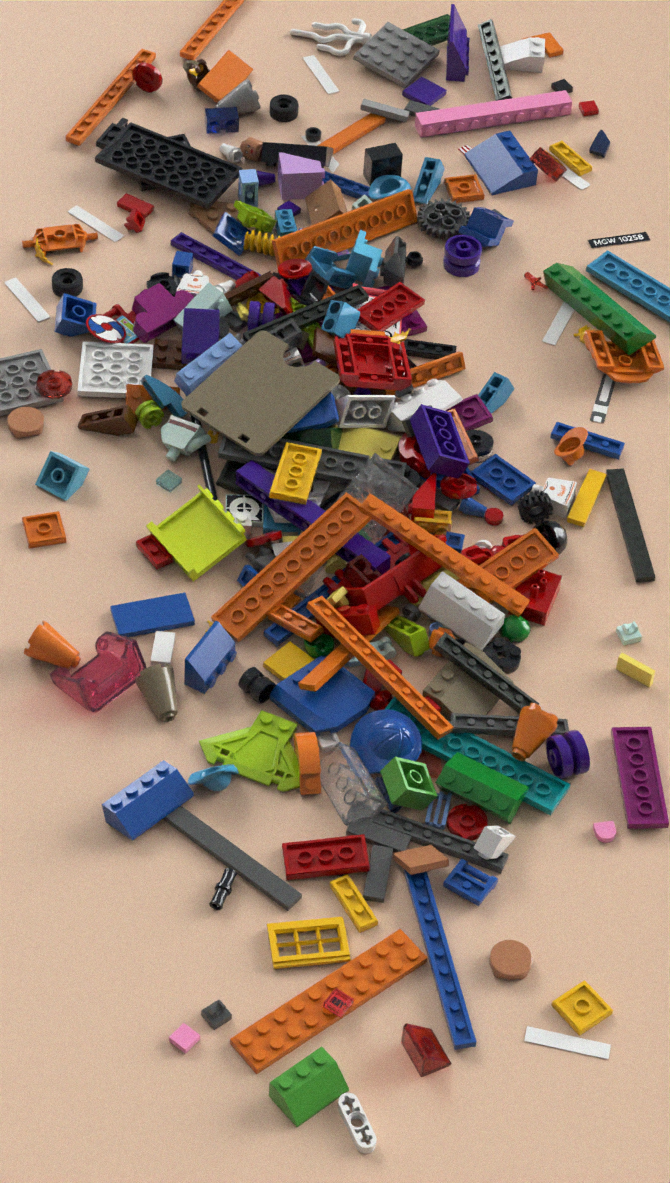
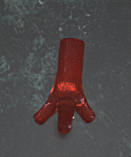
[524,272,548,291]

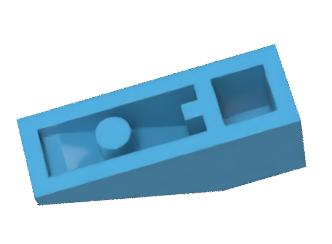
[413,157,445,204]
[478,372,515,413]

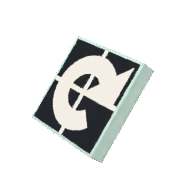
[226,494,263,527]

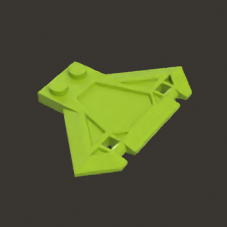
[199,710,300,792]

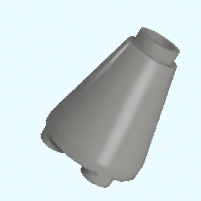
[214,79,261,117]

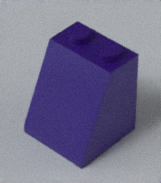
[181,308,220,364]

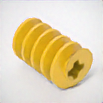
[243,230,281,256]

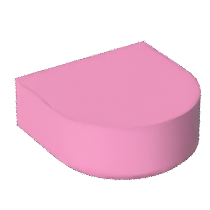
[592,821,616,843]

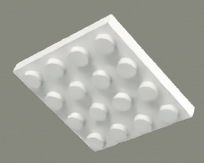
[77,342,154,398]

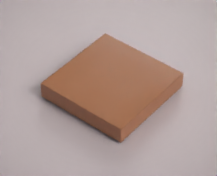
[393,845,449,875]

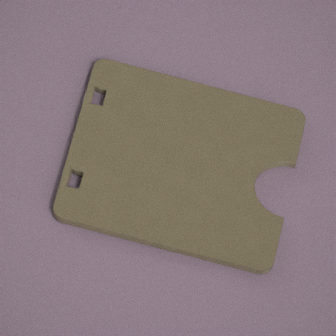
[181,331,340,456]

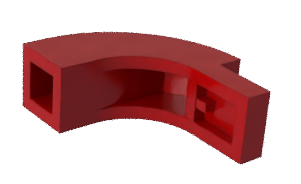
[398,433,431,478]

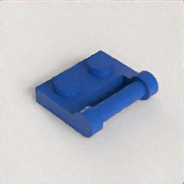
[443,859,498,906]

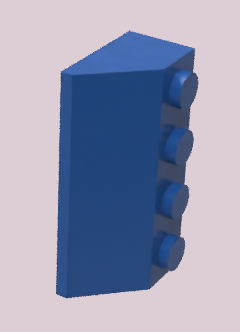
[102,760,194,841]

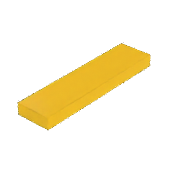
[567,469,607,527]

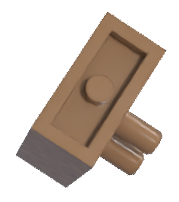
[305,179,347,225]

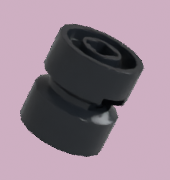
[238,667,276,704]

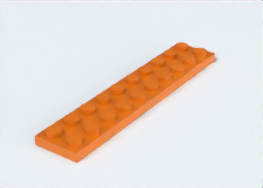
[272,189,417,268]
[211,492,372,643]
[230,929,428,1074]

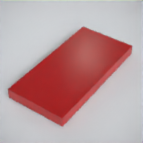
[357,282,425,332]
[282,834,370,881]

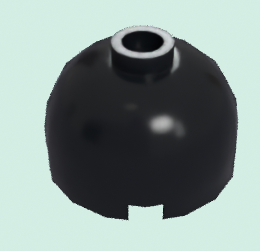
[533,521,568,555]

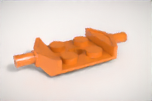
[22,224,98,257]

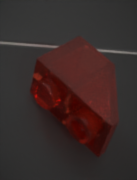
[529,147,567,182]

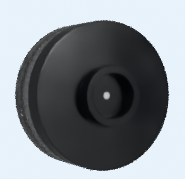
[466,430,494,464]

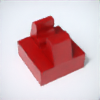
[124,208,145,233]
[370,689,393,711]

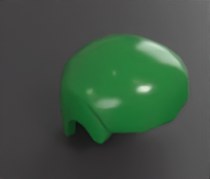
[499,615,531,643]
[304,633,334,658]

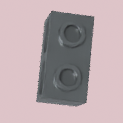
[269,319,302,353]

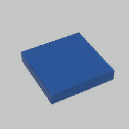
[212,212,252,256]

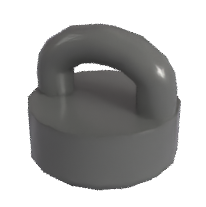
[402,604,421,622]

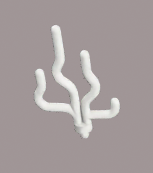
[290,18,372,56]

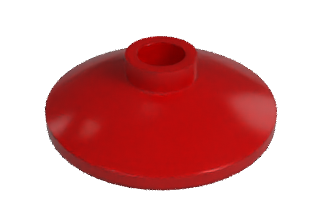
[278,259,312,279]

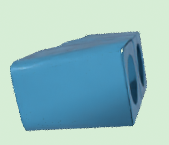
[321,300,360,338]

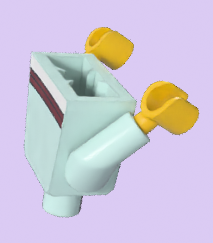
[161,415,218,461]

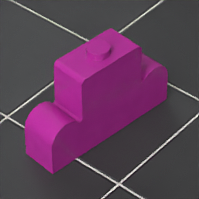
[132,283,194,344]

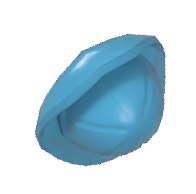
[368,175,411,199]
[187,764,239,791]

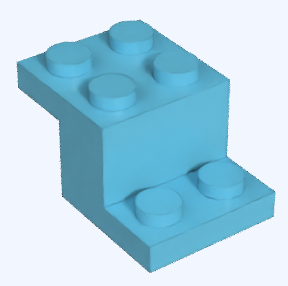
[345,230,383,288]

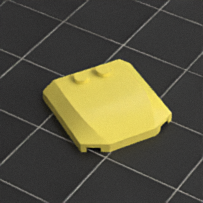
[332,425,402,489]

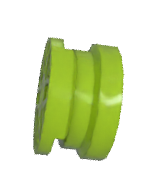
[135,400,164,429]

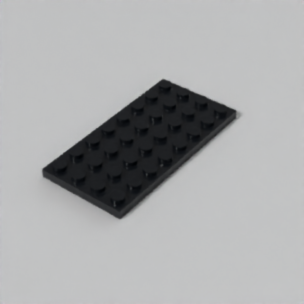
[95,122,243,209]

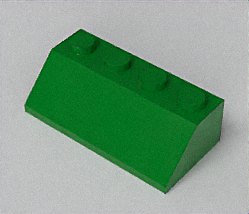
[435,752,529,824]

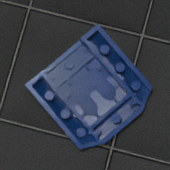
[270,655,375,737]

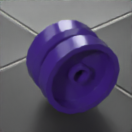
[443,235,482,277]
[247,301,276,331]
[546,730,590,779]

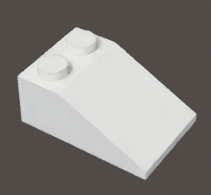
[500,37,545,73]

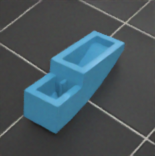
[140,375,188,418]

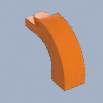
[293,732,321,795]

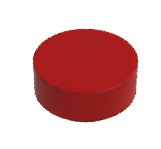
[484,508,504,526]

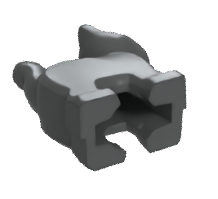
[245,545,276,573]

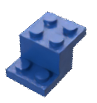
[459,207,514,247]

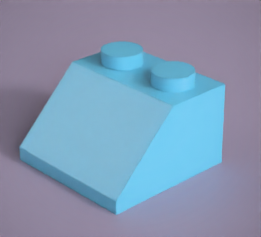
[35,451,90,501]

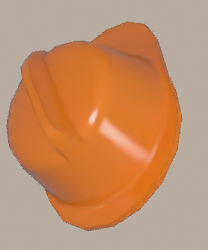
[554,427,588,466]

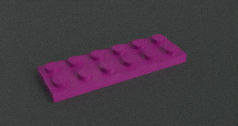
[611,727,669,829]

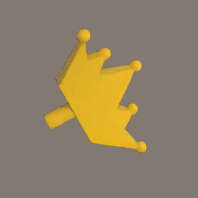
[35,238,53,265]
[573,325,595,344]
[388,328,411,344]

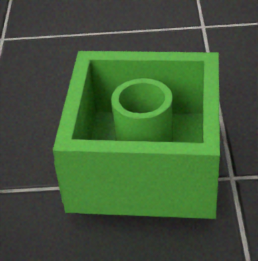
[380,757,437,811]

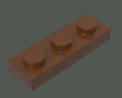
[224,271,273,307]

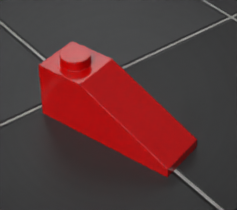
[258,276,293,315]
[408,473,436,522]

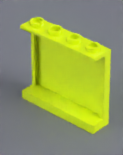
[146,485,247,582]

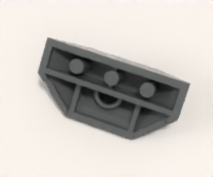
[380,236,406,287]

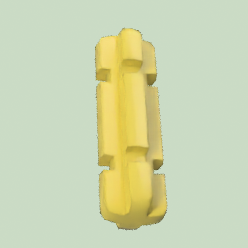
[236,302,249,322]

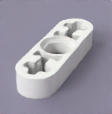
[338,1093,377,1154]

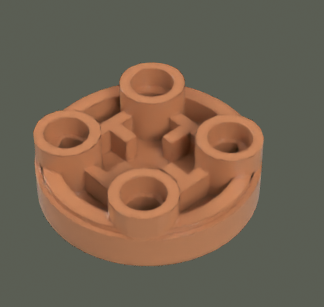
[7,407,44,439]
[489,940,533,980]

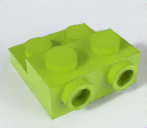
[233,200,277,233]

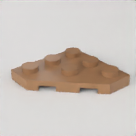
[189,201,239,233]

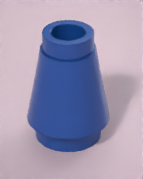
[458,497,487,518]

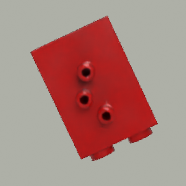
[508,569,562,626]

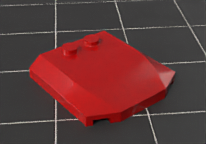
[333,333,412,391]

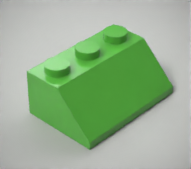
[269,1046,349,1127]

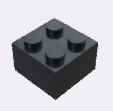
[363,143,403,186]

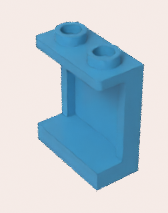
[305,246,358,289]

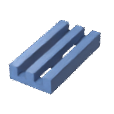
[425,790,452,830]

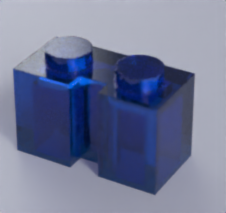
[205,107,239,134]

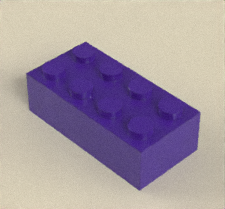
[410,404,470,479]

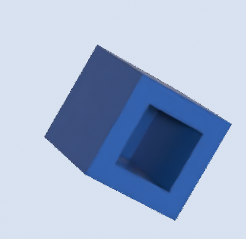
[172,251,193,278]

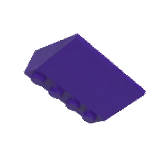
[446,4,470,82]

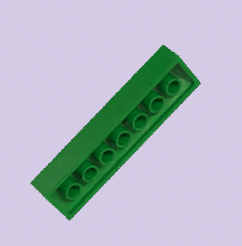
[543,262,656,355]

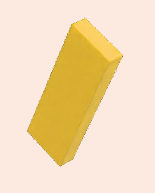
[549,141,592,176]
[329,874,378,933]

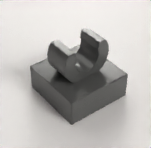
[201,1000,232,1030]

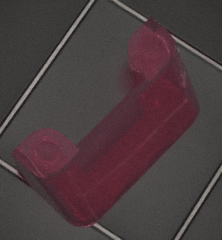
[50,631,146,712]

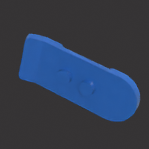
[287,392,339,433]

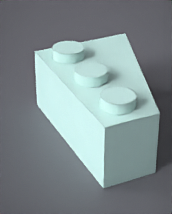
[173,283,233,331]

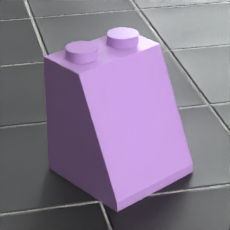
[278,153,325,200]

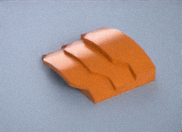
[583,330,665,383]

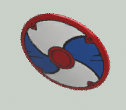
[86,314,126,343]

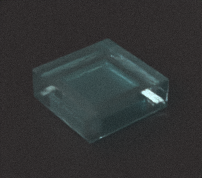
[156,470,182,492]

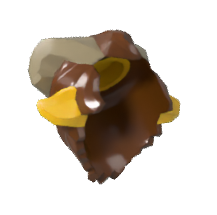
[183,59,210,92]

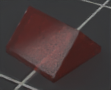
[401,1023,452,1077]

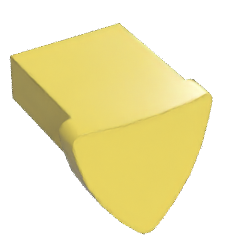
[325,554,347,574]

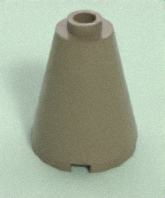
[135,664,178,722]

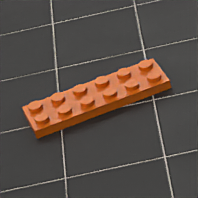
[457,528,559,604]

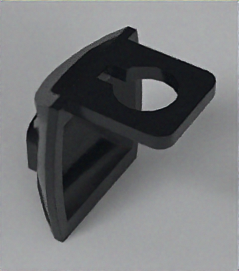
[291,271,329,306]

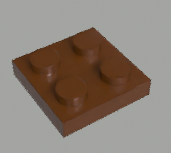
[152,339,187,370]

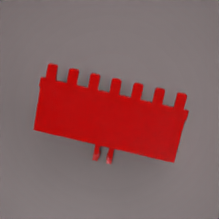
[322,533,447,611]

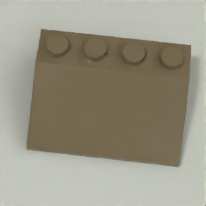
[422,642,514,721]

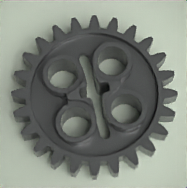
[417,198,470,240]

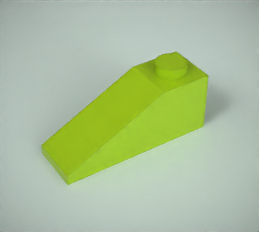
[384,615,430,657]

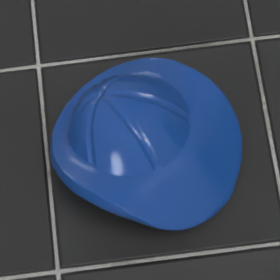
[349,709,422,774]

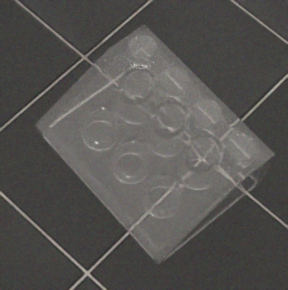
[332,453,419,545]

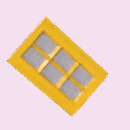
[267,917,350,969]

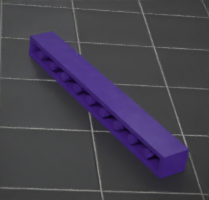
[236,460,391,580]

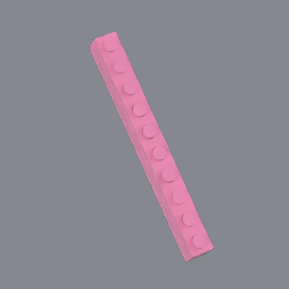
[415,90,572,138]

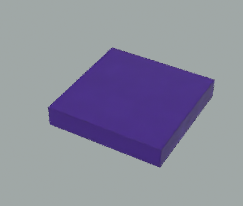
[402,77,447,106]

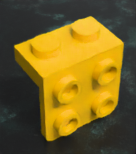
[414,510,452,535]

